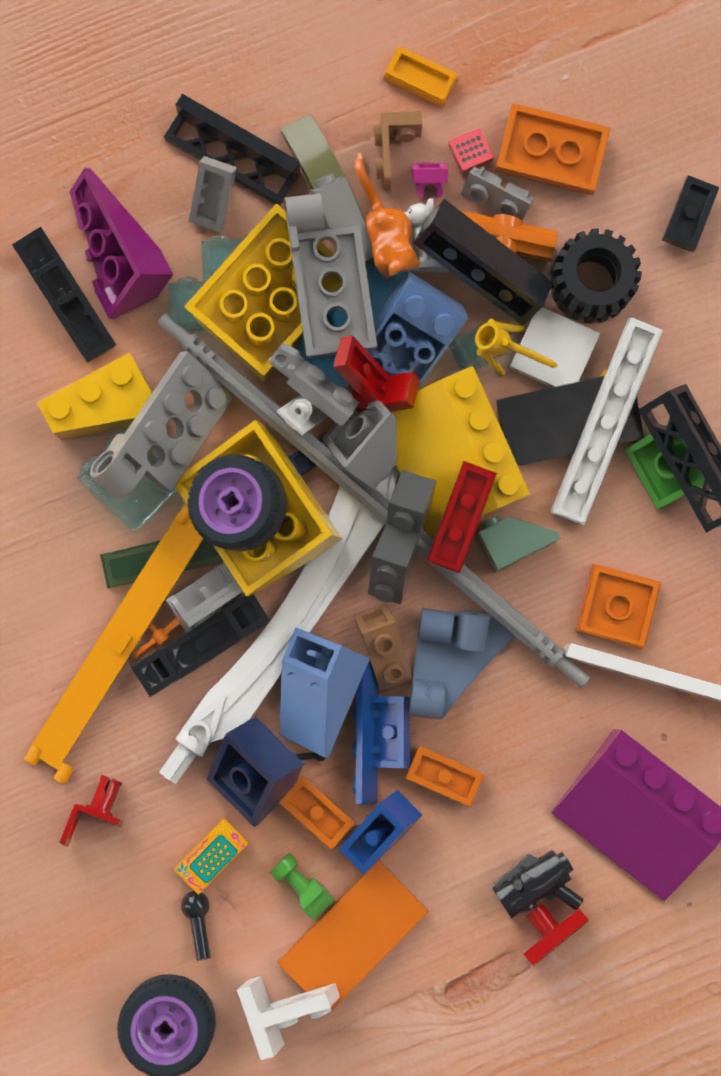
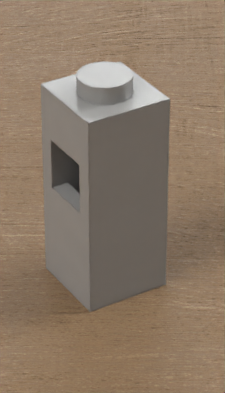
[309,173,373,261]

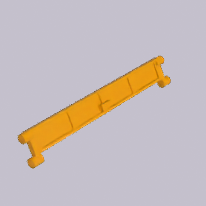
[24,505,204,784]

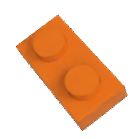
[405,745,484,807]
[279,775,355,850]

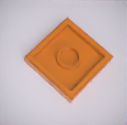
[575,564,661,650]

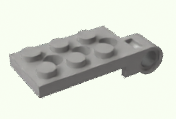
[284,193,377,358]
[90,351,234,498]

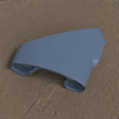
[409,608,515,720]

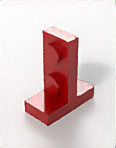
[333,335,420,413]

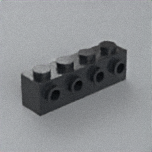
[413,199,553,326]

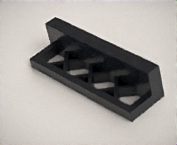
[164,93,301,206]
[638,384,721,533]

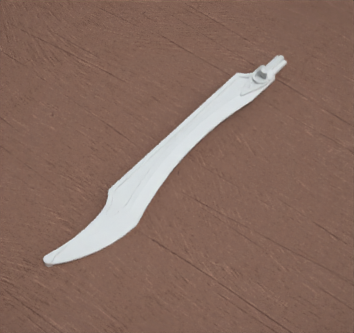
[159,466,399,784]

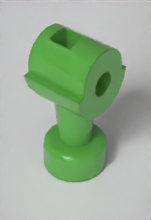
[269,853,335,920]

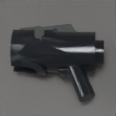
[492,850,584,919]

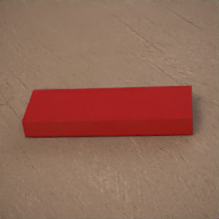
[427,461,497,573]

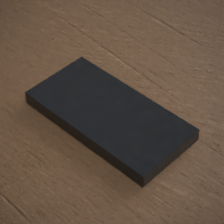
[495,375,644,466]

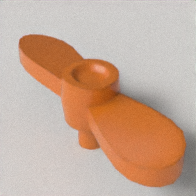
[133,618,180,660]

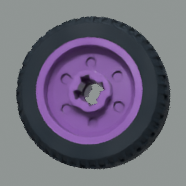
[188,454,287,551]
[117,974,216,1076]

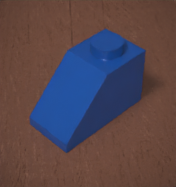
[339,789,422,875]

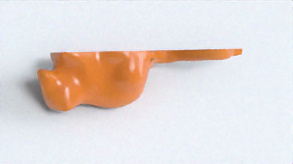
[354,153,420,279]

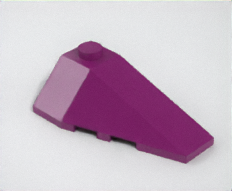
[70,168,174,319]

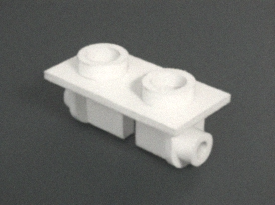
[276,395,329,435]

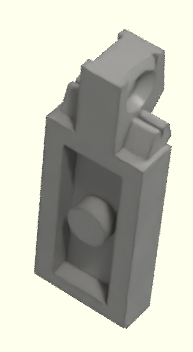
[269,342,359,426]

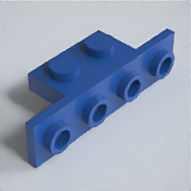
[352,661,410,805]

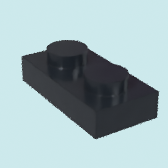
[662,175,720,253]

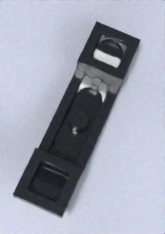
[131,594,270,697]

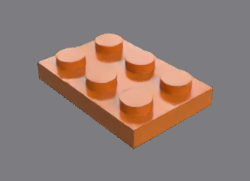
[495,103,611,196]

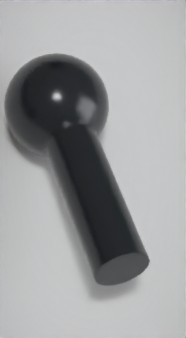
[181,891,211,961]

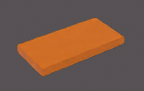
[277,860,429,1015]

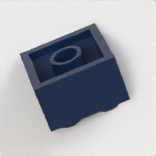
[207,717,304,827]

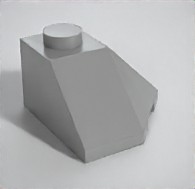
[322,400,397,489]

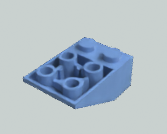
[368,271,468,389]
[280,628,370,758]

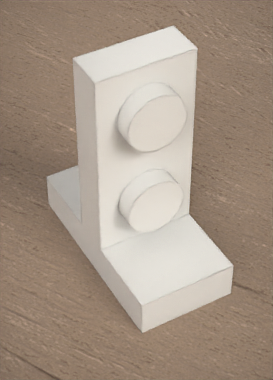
[237,976,340,1060]

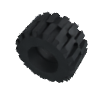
[550,228,642,323]

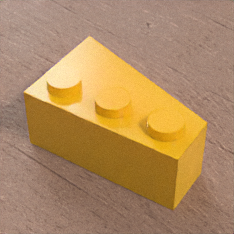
[37,353,152,440]

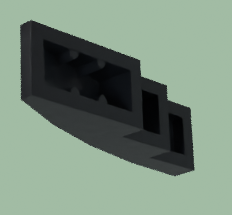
[12,227,116,363]

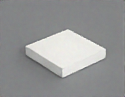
[509,307,600,387]

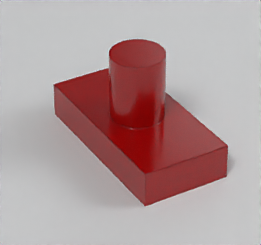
[523,903,589,967]

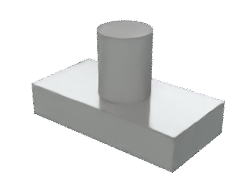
[189,156,237,233]

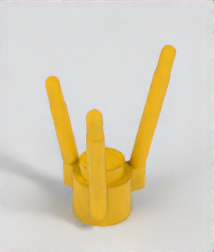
[475,319,557,377]

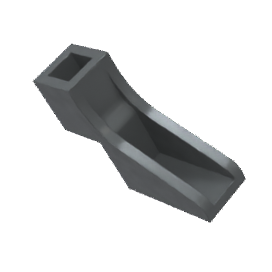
[368,470,436,605]

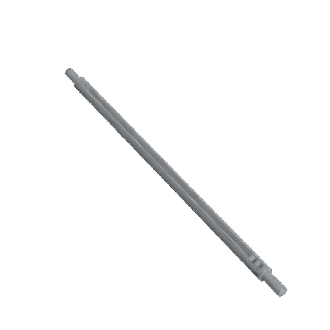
[157,313,590,688]

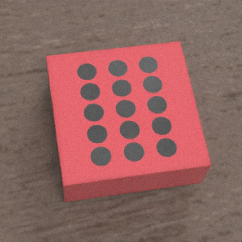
[448,128,493,174]

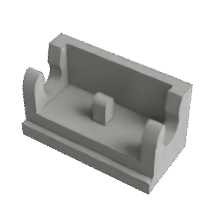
[165,562,245,633]

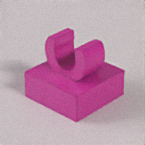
[412,162,448,198]

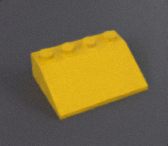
[184,203,342,383]
[391,366,530,538]
[175,420,343,597]

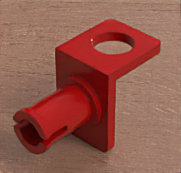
[59,775,123,847]

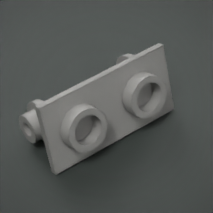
[460,167,534,221]

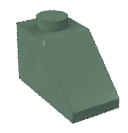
[476,515,561,572]

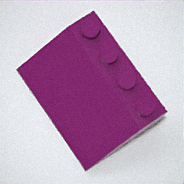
[551,729,721,901]

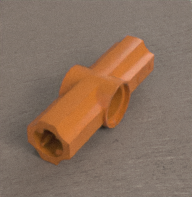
[460,210,558,262]

